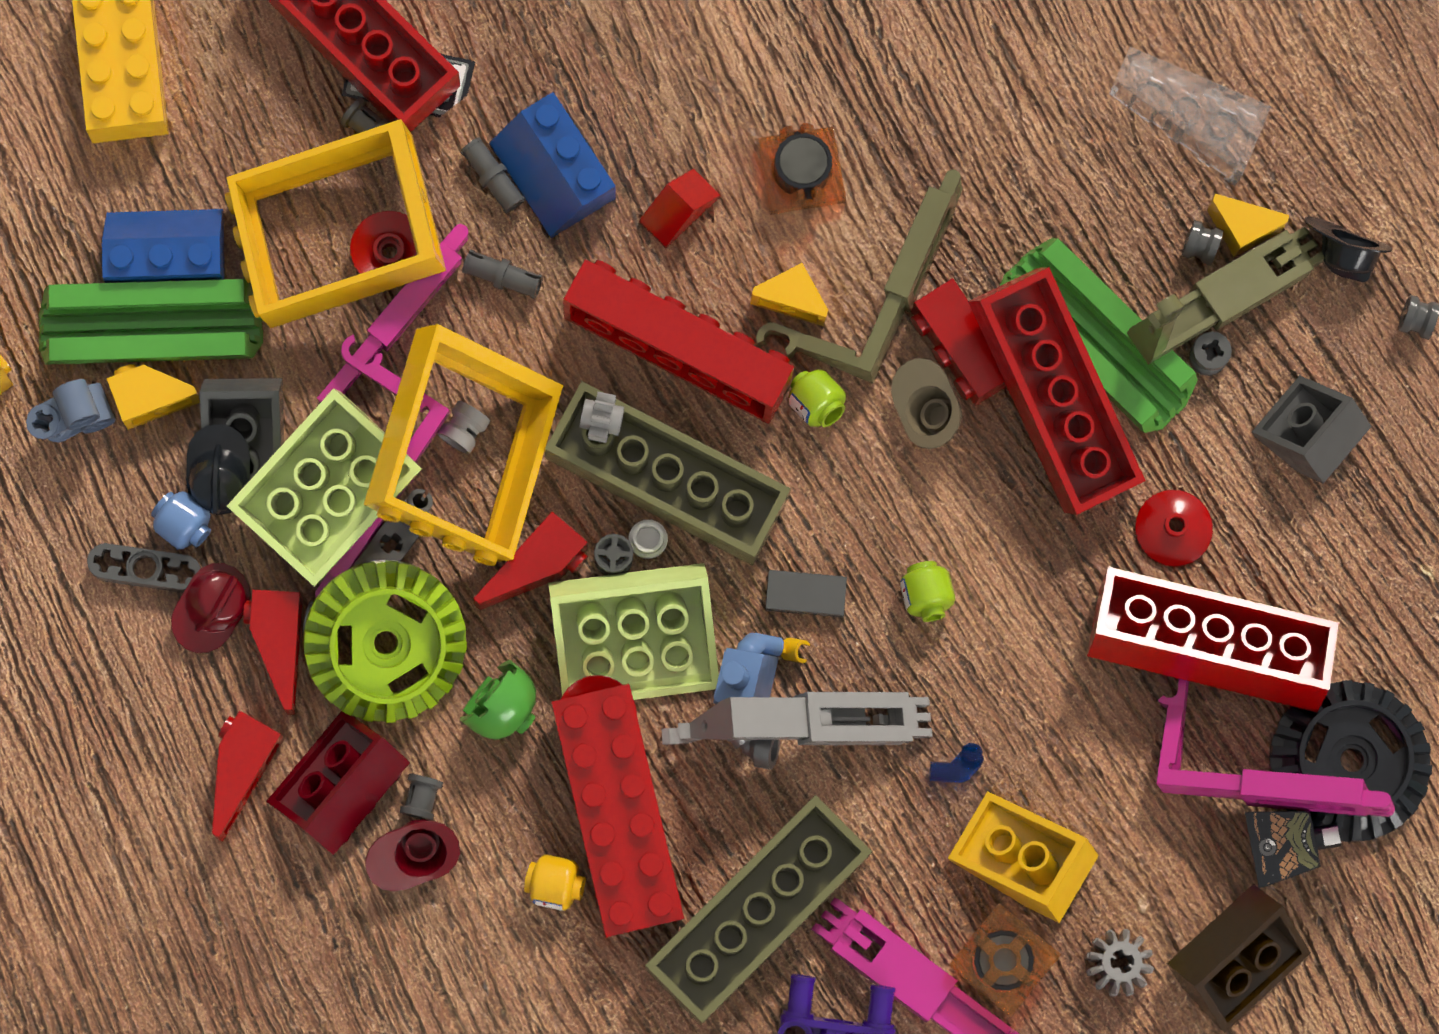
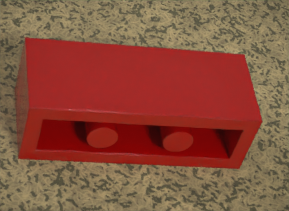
[910,278,1007,406]

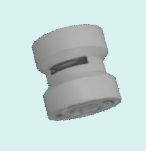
[437,401,490,455]

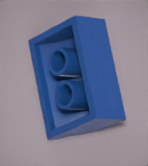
[489,92,616,238]
[102,209,225,283]

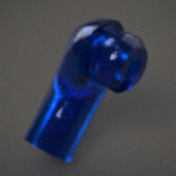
[929,743,984,783]

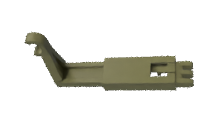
[756,169,963,384]
[1127,226,1325,365]

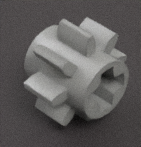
[580,391,625,443]

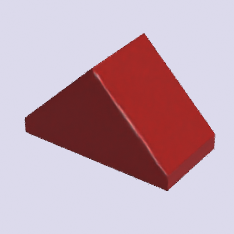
[639,169,721,249]

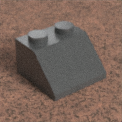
[1252,375,1372,484]

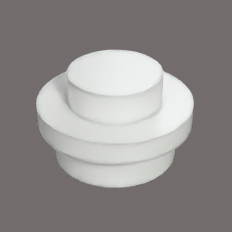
[629,520,668,559]

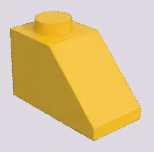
[106,364,200,430]

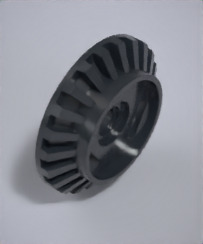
[1269,680,1432,842]

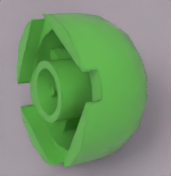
[460,660,536,740]

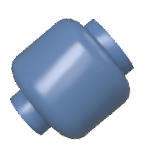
[151,491,211,550]

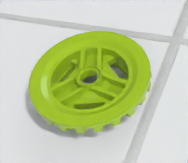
[303,560,467,723]

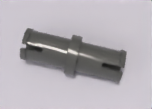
[460,137,525,214]
[462,249,543,299]

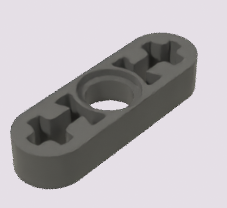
[87,543,201,593]

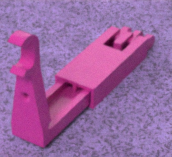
[317,224,468,485]
[315,335,450,597]
[1156,676,1395,817]
[811,897,1019,1034]

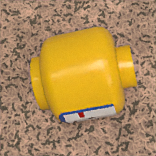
[524,855,586,911]

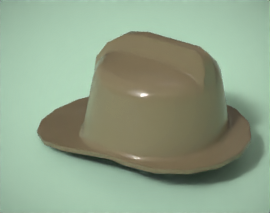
[891,358,962,449]

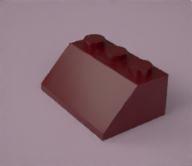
[266,711,410,855]

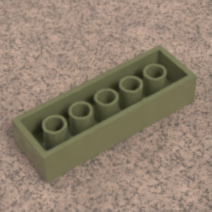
[545,381,791,566]
[644,795,873,1026]

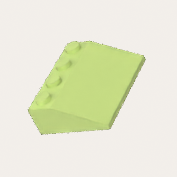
[227,388,422,587]
[548,563,719,700]

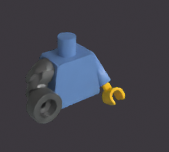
[714,633,810,770]

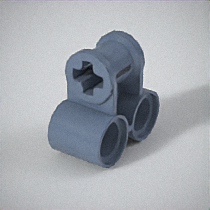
[26,379,116,443]

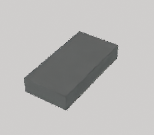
[765,570,847,617]

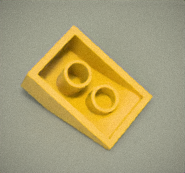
[948,791,1099,923]

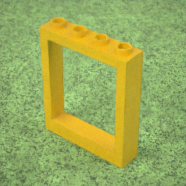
[225,119,446,328]
[364,324,563,566]

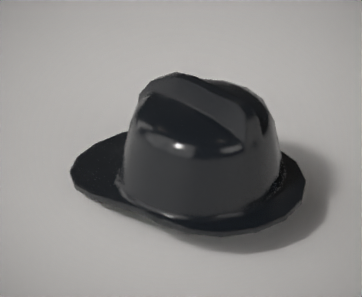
[1304,216,1392,282]
[186,424,250,515]

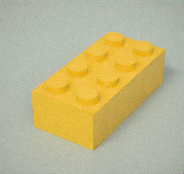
[72,0,169,144]

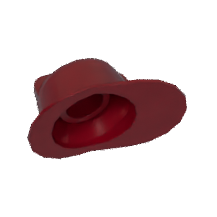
[171,563,250,653]
[365,819,460,892]

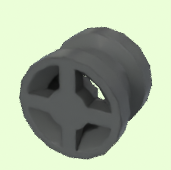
[1181,220,1224,266]
[1398,294,1439,340]
[1189,331,1232,376]
[594,534,633,575]

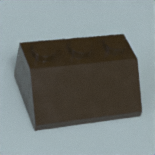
[1167,884,1311,1033]

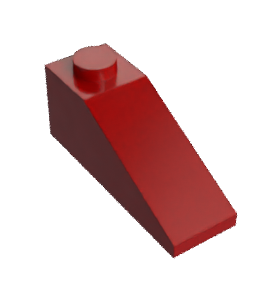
[473,511,588,610]
[243,590,303,715]
[212,711,284,842]

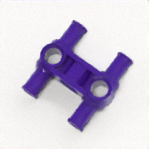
[777,974,896,1034]

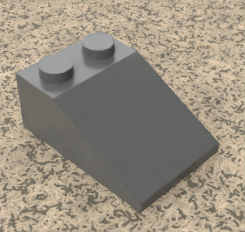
[200,378,284,480]

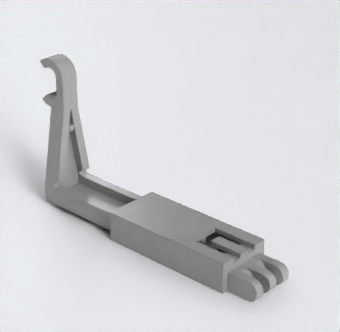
[661,692,933,745]

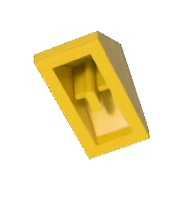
[1207,194,1289,257]
[750,263,828,326]

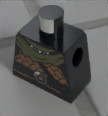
[1245,811,1341,888]

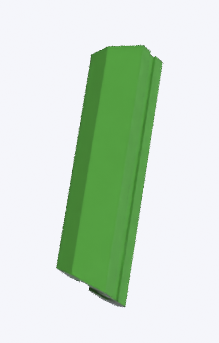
[1000,238,1198,433]
[39,279,263,365]

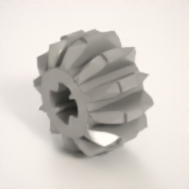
[1085,929,1154,997]

